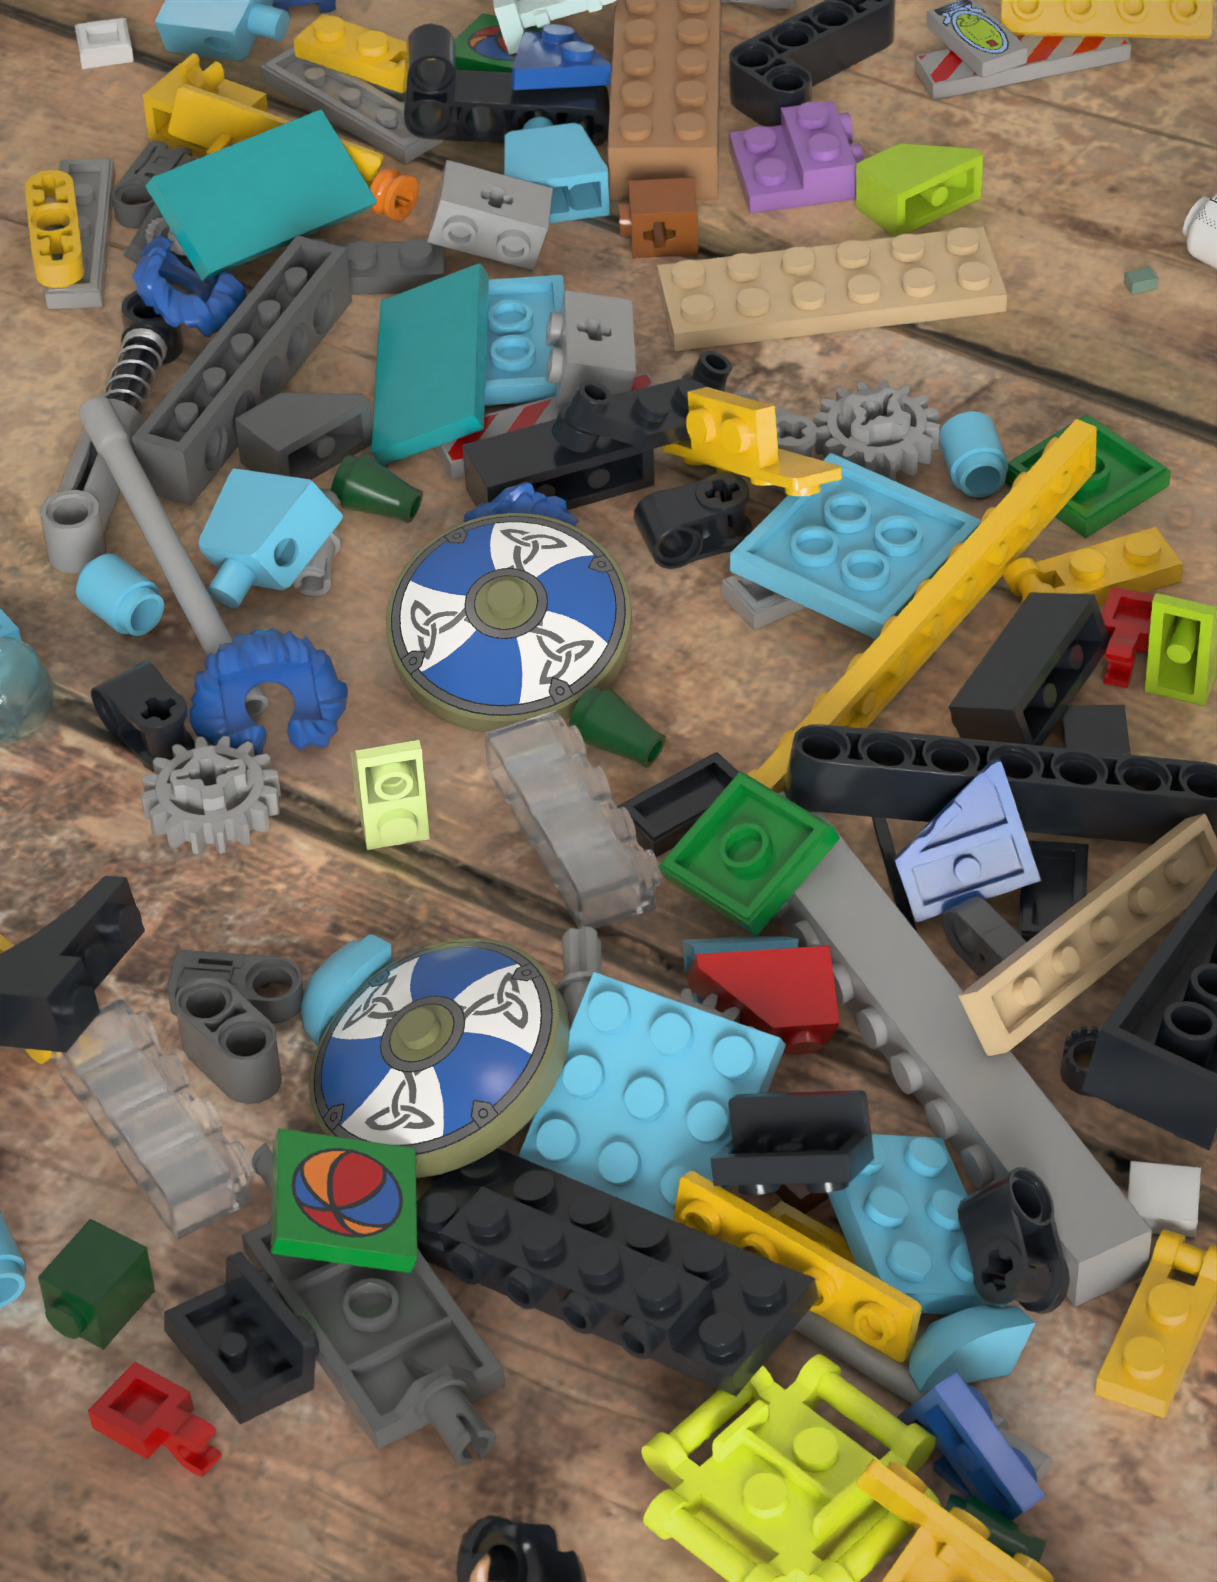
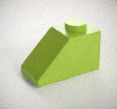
[856,143,983,237]
[1145,593,1217,706]

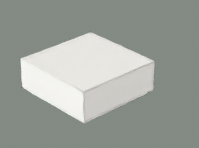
[75,18,134,69]
[1128,1161,1201,1238]

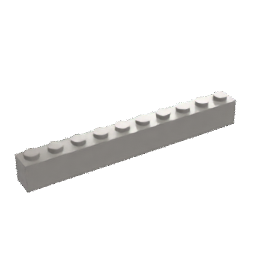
[773,791,1152,1307]

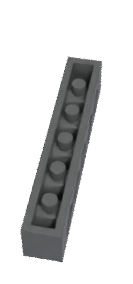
[132,235,352,506]

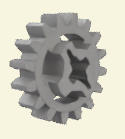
[813,380,940,482]
[141,736,281,855]

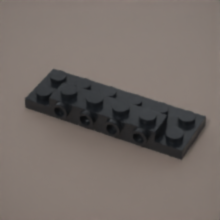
[416,1148,819,1396]

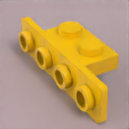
[1001,0,1213,39]
[168,83,384,189]
[662,387,842,496]
[673,1171,922,1363]
[856,1459,1054,1582]

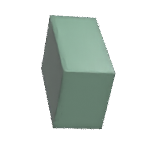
[1124,266,1158,295]

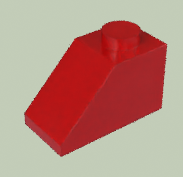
[687,946,840,1054]

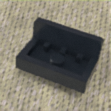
[710,1090,874,1195]
[164,1251,319,1424]

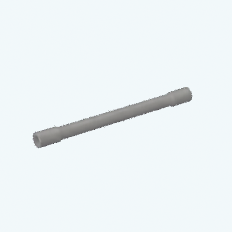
[79,397,268,719]

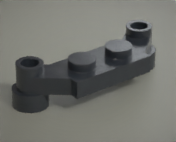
[551,351,732,453]

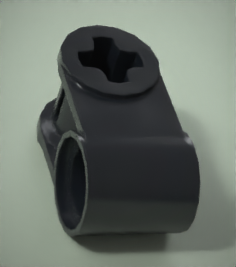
[633,472,753,569]
[91,661,196,772]
[958,1167,1070,1314]

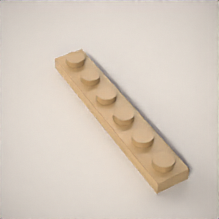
[958,814,1217,1056]

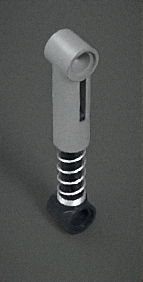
[40,290,183,573]

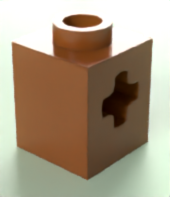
[619,177,698,258]

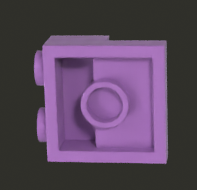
[729,101,864,213]

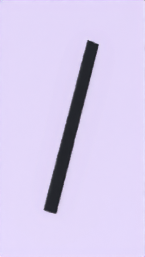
[872,817,917,932]

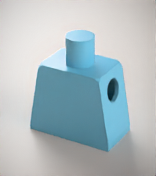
[155,0,289,61]
[504,117,610,223]
[198,468,343,609]

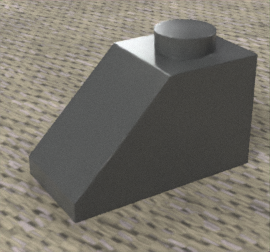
[235,393,372,480]

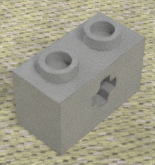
[427,160,553,270]
[546,290,636,408]

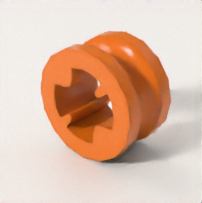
[370,167,419,223]

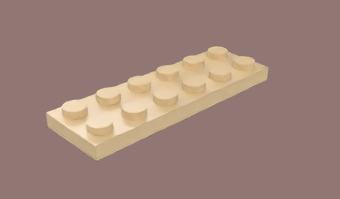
[657,226,1007,352]

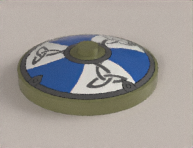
[386,513,633,734]
[309,938,570,1178]

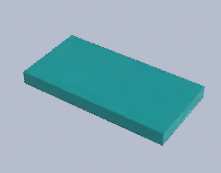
[145,109,377,281]
[371,263,489,466]

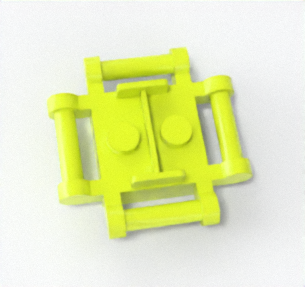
[641,1354,942,1582]

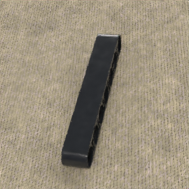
[783,724,1217,844]

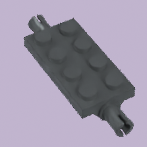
[242,1139,505,1465]

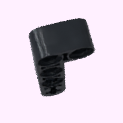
[729,0,895,127]
[403,24,610,147]

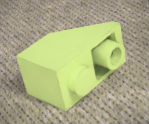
[350,740,430,850]

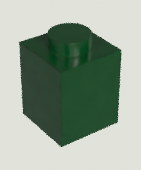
[38,1219,155,1350]

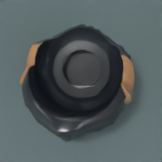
[456,1515,587,1582]

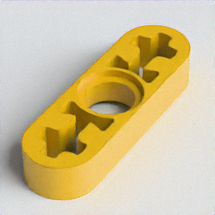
[24,170,85,288]

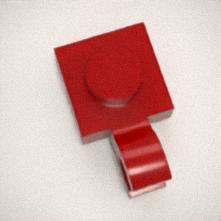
[1101,587,1155,688]
[87,1362,222,1476]

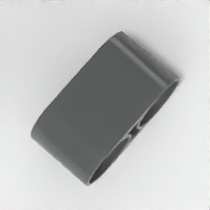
[175,976,282,1104]

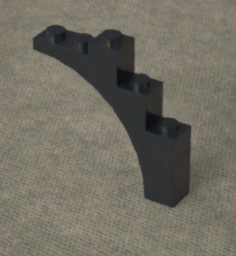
[0,876,145,1053]

